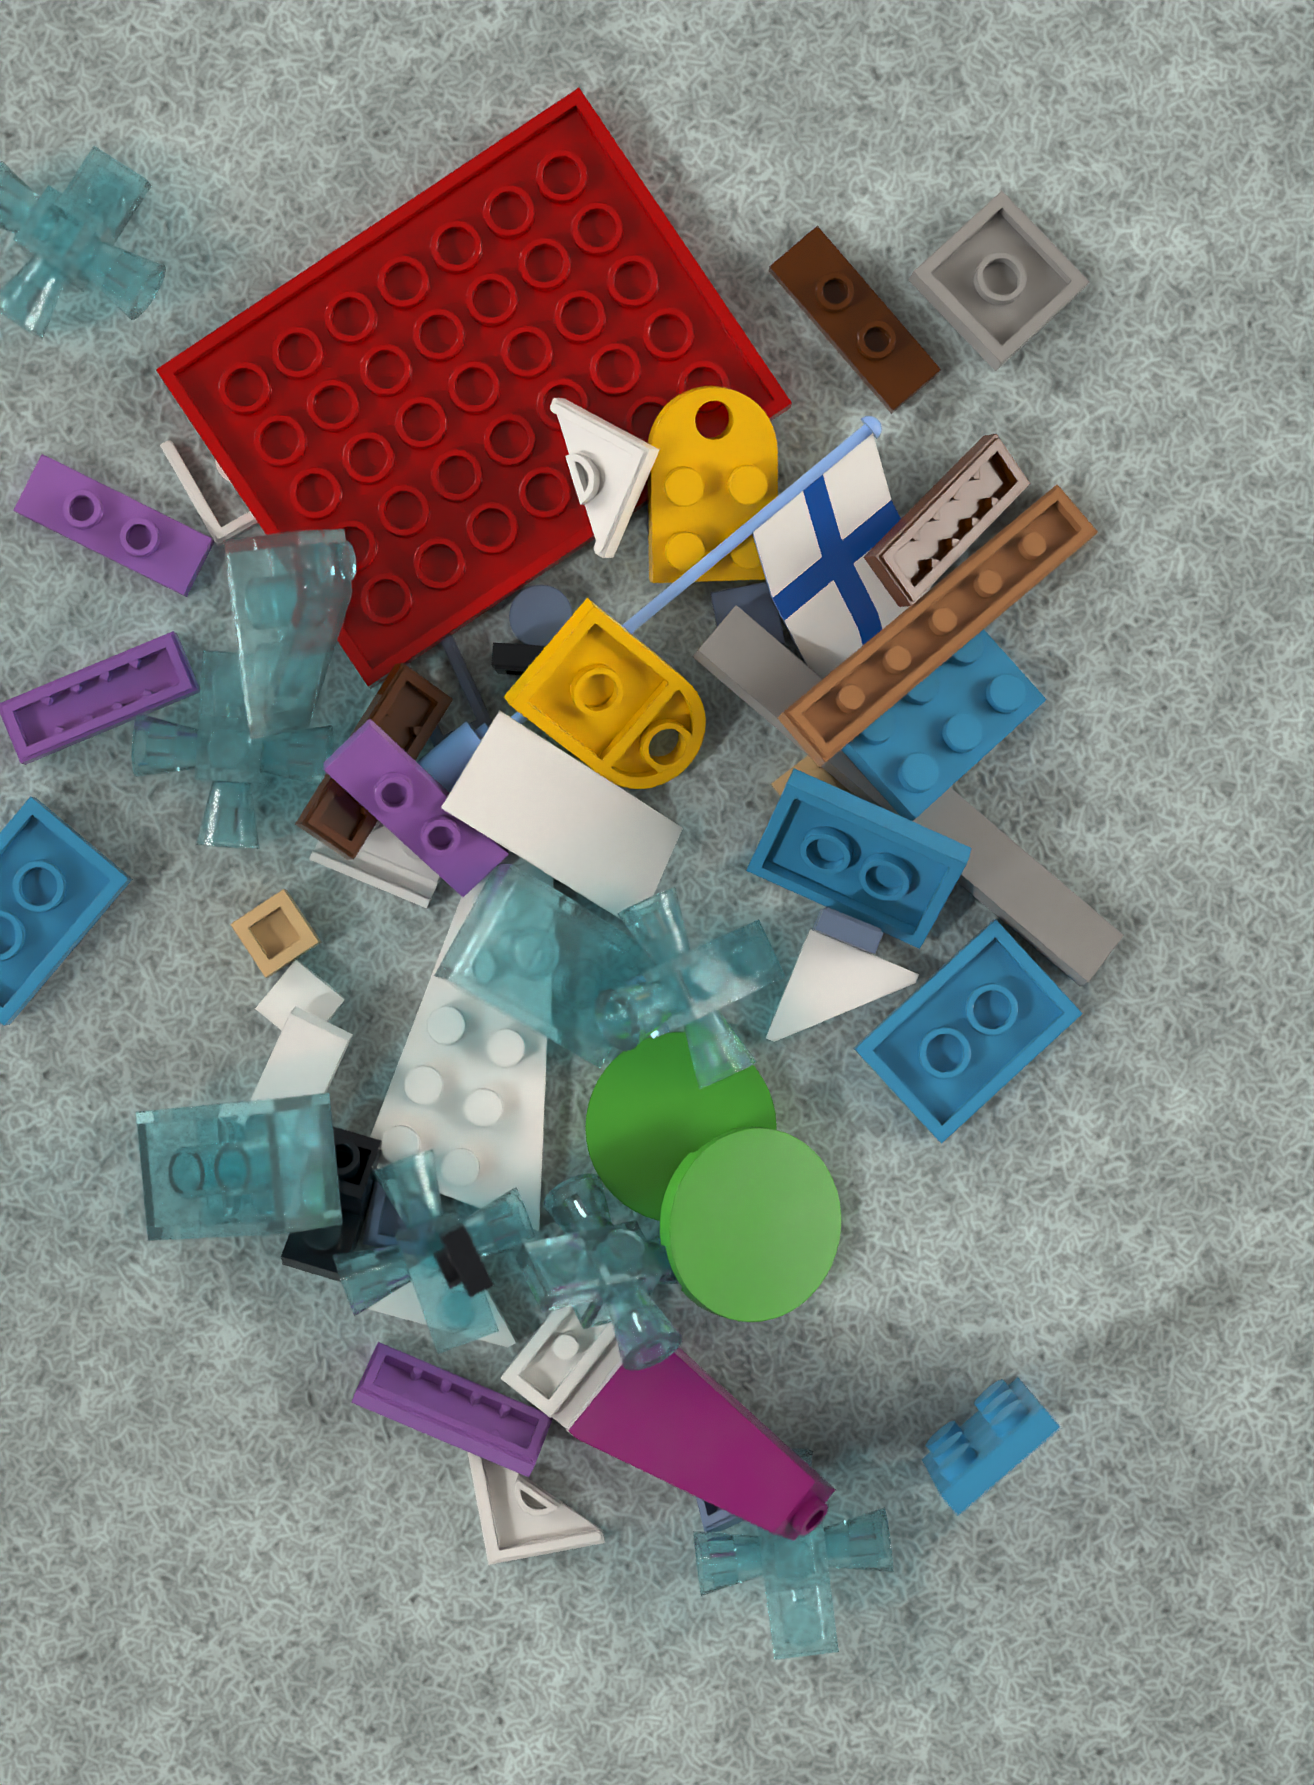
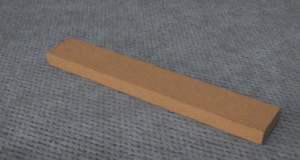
[778,484,1098,768]

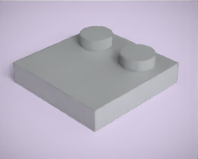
[909,191,1089,371]

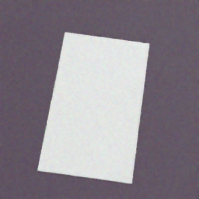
[441,710,683,927]

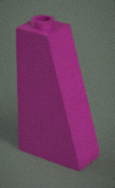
[568,1331,836,1541]

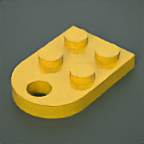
[647,386,778,583]
[504,598,706,789]

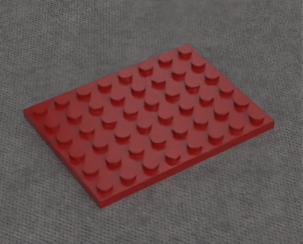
[156,88,792,689]

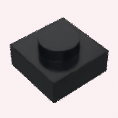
[432,1222,494,1297]

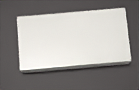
[241,1006,353,1149]

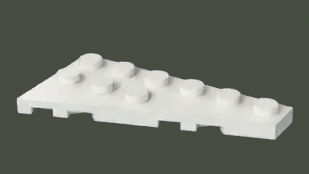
[370,850,554,1231]

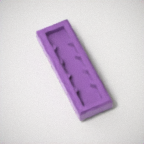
[13,454,215,597]
[0,631,201,765]
[324,718,509,897]
[351,1342,553,1477]

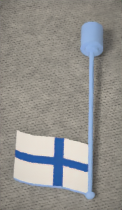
[417,416,932,793]

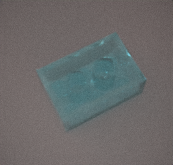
[136,1093,342,1241]

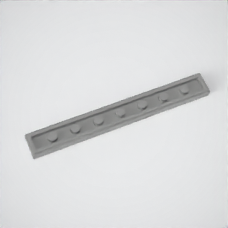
[692,605,1124,987]

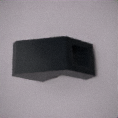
[281,1123,382,1283]

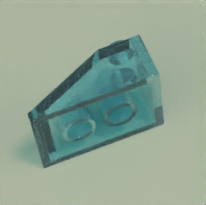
[224,529,357,739]
[434,864,661,1068]

